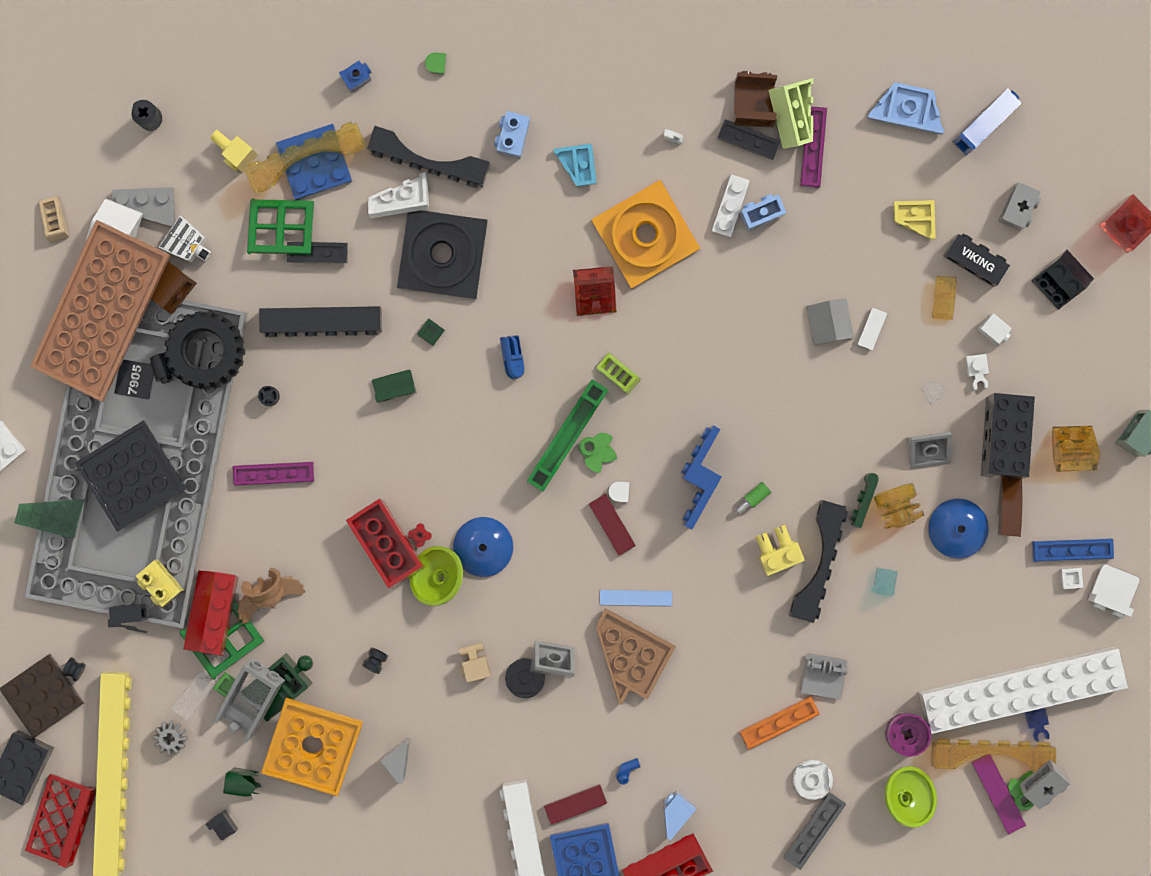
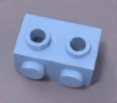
[494,111,530,159]
[740,194,786,231]

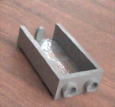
[213,658,285,743]

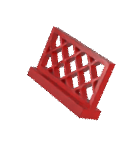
[25,774,96,868]

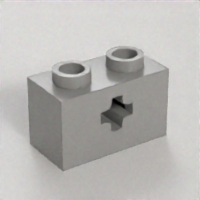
[998,182,1041,230]
[1020,760,1070,809]

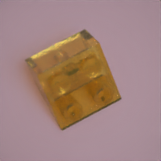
[1052,426,1100,472]

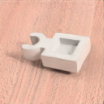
[965,354,989,390]

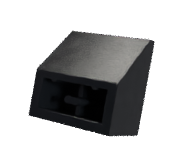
[1032,249,1094,310]

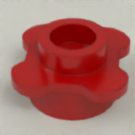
[408,523,432,547]

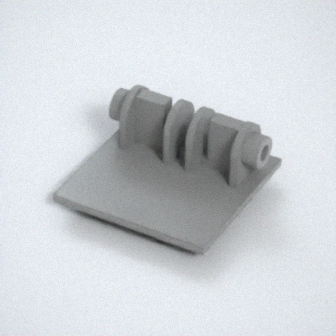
[801,653,847,700]

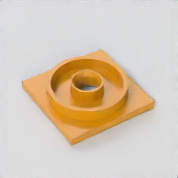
[591,180,700,289]
[261,698,363,797]

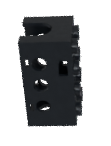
[980,393,1035,480]

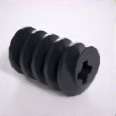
[131,100,163,131]

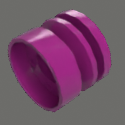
[885,713,931,757]

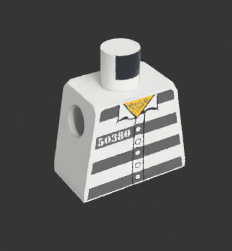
[159,216,211,263]

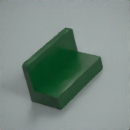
[372,370,416,403]

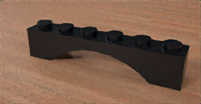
[367,125,490,189]
[789,500,848,623]

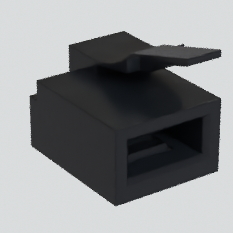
[108,604,148,633]

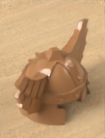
[237,568,306,624]

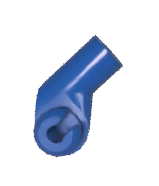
[616,758,641,785]

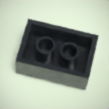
[0,730,54,805]

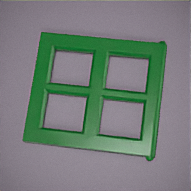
[247,198,314,255]
[180,599,265,680]

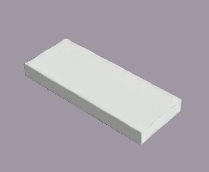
[857,307,887,350]

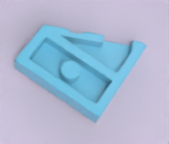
[554,144,597,187]

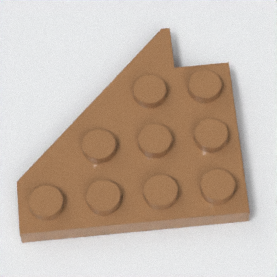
[596,608,676,705]

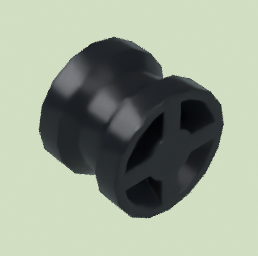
[258,386,280,406]
[62,657,86,682]

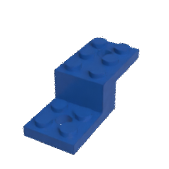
[681,425,722,530]

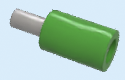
[736,482,772,514]

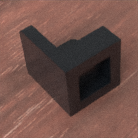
[205,810,238,840]

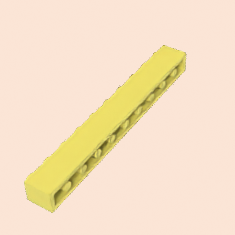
[93,672,132,876]

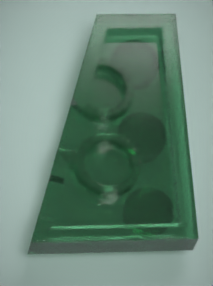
[14,499,85,538]

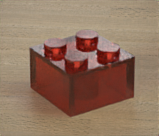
[1099,194,1151,253]

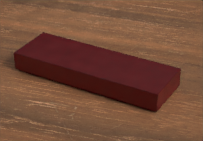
[589,494,636,555]
[544,784,607,825]

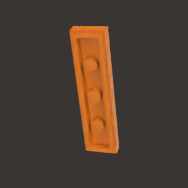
[739,696,820,750]

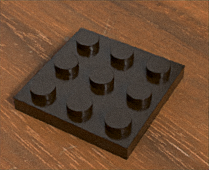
[0,654,84,738]

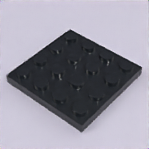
[74,420,187,532]

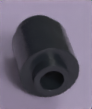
[150,353,174,384]

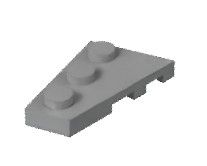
[112,187,175,227]

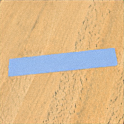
[600,590,672,606]

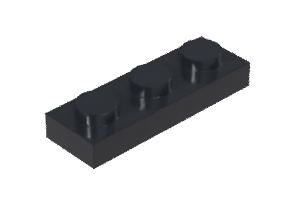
[717,119,780,160]
[287,242,348,263]

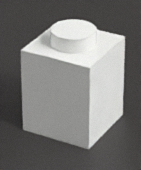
[977,313,1012,345]

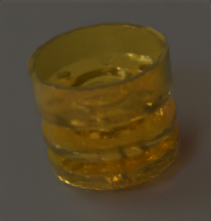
[873,483,925,529]

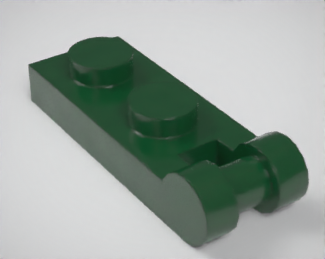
[850,473,879,528]

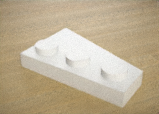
[368,171,429,218]

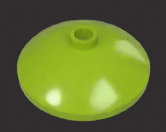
[409,546,463,606]
[885,766,937,828]

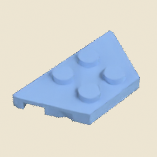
[867,82,944,135]

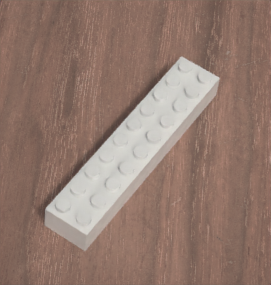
[919,647,1128,734]

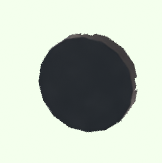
[505,658,545,699]

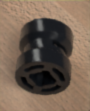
[362,647,388,674]

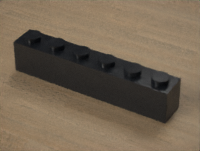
[259,306,382,337]

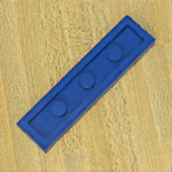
[1032,538,1114,562]

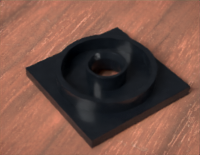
[397,210,488,299]

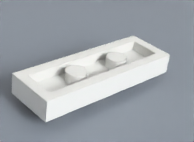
[711,174,750,238]

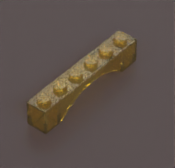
[244,122,367,194]
[931,739,1056,771]

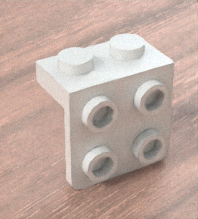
[1088,564,1139,619]

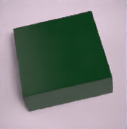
[417,318,445,346]

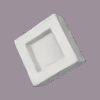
[1060,567,1084,589]

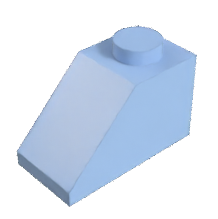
[664,791,696,841]

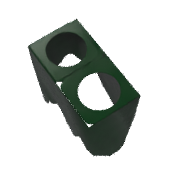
[223,767,262,797]

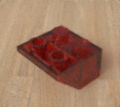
[573,266,617,316]

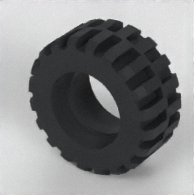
[164,311,245,389]

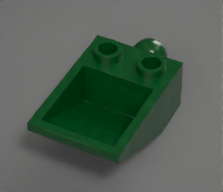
[241,653,313,722]

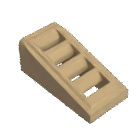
[38,196,69,242]

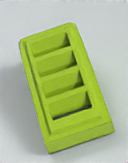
[596,352,641,394]

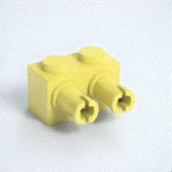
[210,130,258,172]
[755,524,805,576]
[136,559,184,607]

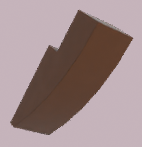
[997,476,1023,537]

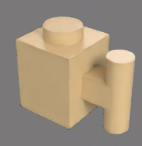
[459,642,491,682]

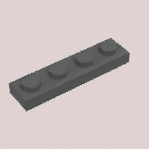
[783,792,846,870]

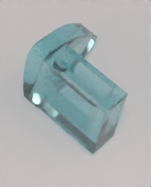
[871,567,898,596]

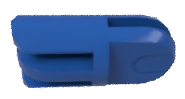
[499,335,525,379]

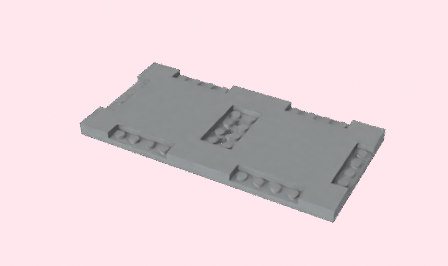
[25,299,248,628]

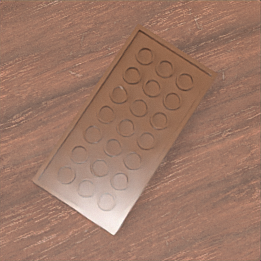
[30,220,171,402]

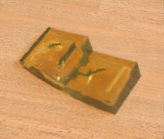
[932,276,957,320]

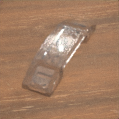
[171,649,230,721]

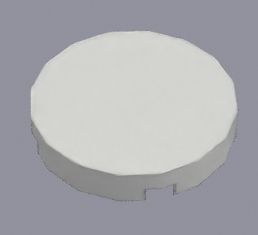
[793,759,833,800]

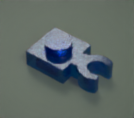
[1024,708,1050,742]

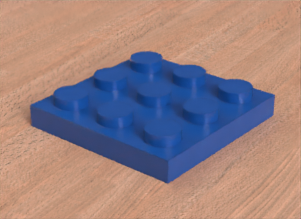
[276,124,352,200]
[550,823,619,876]

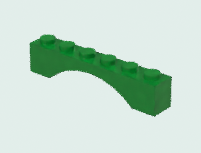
[527,379,608,492]

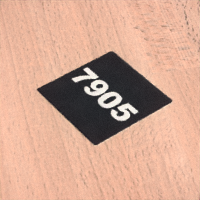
[115,359,154,399]

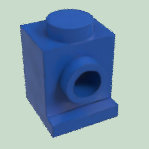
[339,61,372,93]

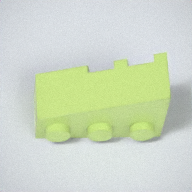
[768,78,813,149]

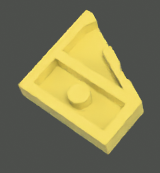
[893,200,936,240]

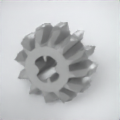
[153,720,188,755]

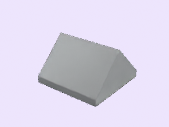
[807,299,854,345]
[906,432,952,468]
[530,641,575,678]
[381,738,410,784]

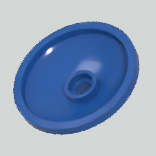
[928,499,989,559]
[453,517,513,577]

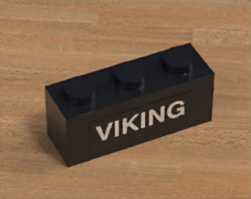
[943,233,1010,287]

